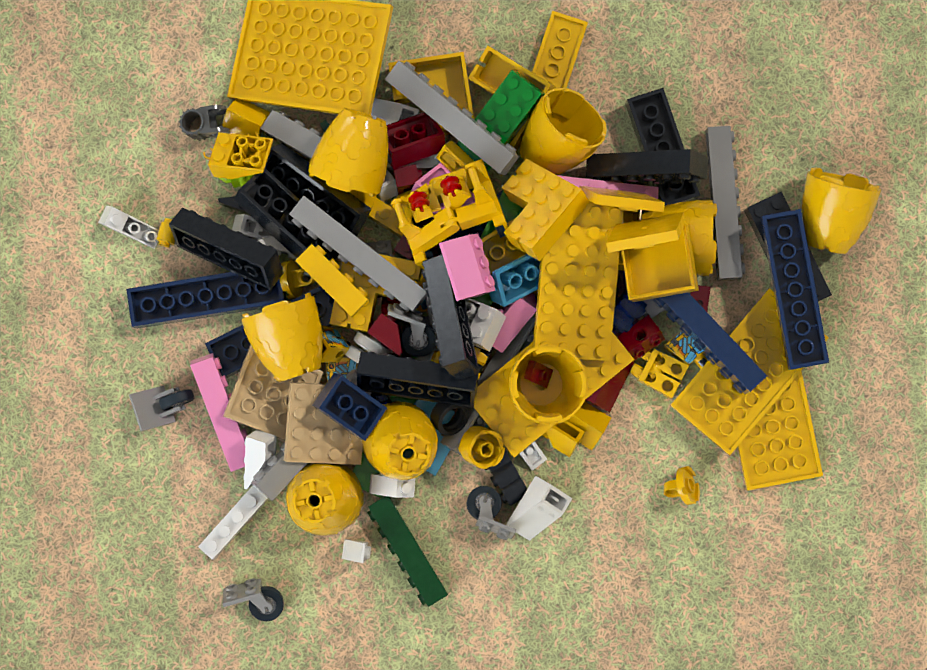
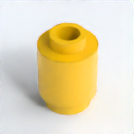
[156,218,175,248]

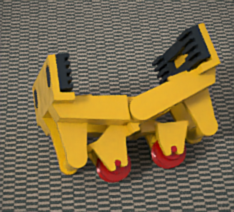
[391,159,509,269]

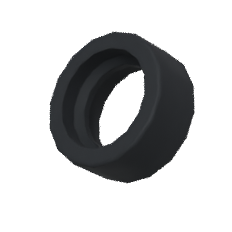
[430,403,469,436]

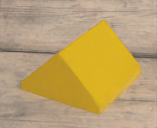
[222,99,270,137]
[567,401,611,451]

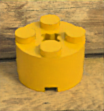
[458,426,505,469]

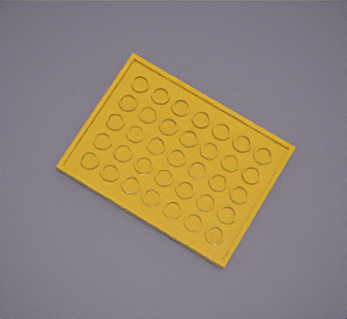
[227,0,393,115]

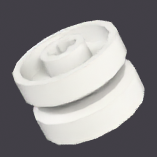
[345,331,394,363]

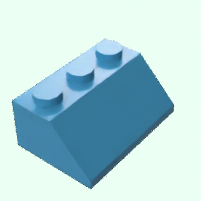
[490,254,540,307]

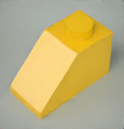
[546,421,585,457]

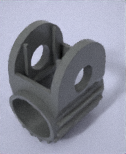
[178,105,230,141]

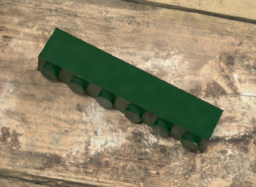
[367,496,448,607]

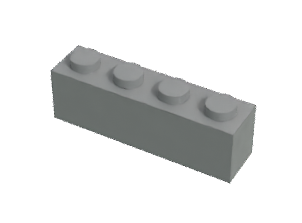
[260,110,322,160]

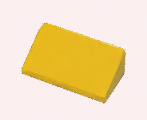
[436,141,474,172]

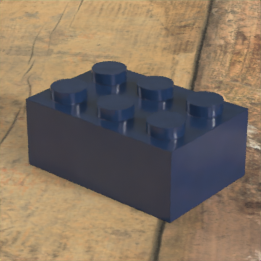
[312,373,387,441]

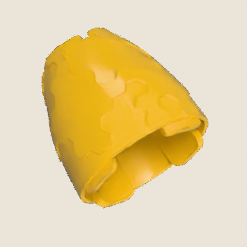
[520,88,607,175]
[308,108,388,198]
[802,167,881,254]
[641,200,717,276]
[241,293,323,382]
[509,344,588,425]
[362,401,438,480]
[286,463,364,536]

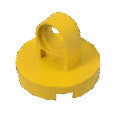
[280,260,315,299]
[664,466,700,505]

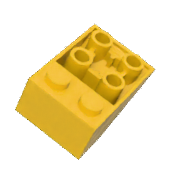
[208,132,273,179]

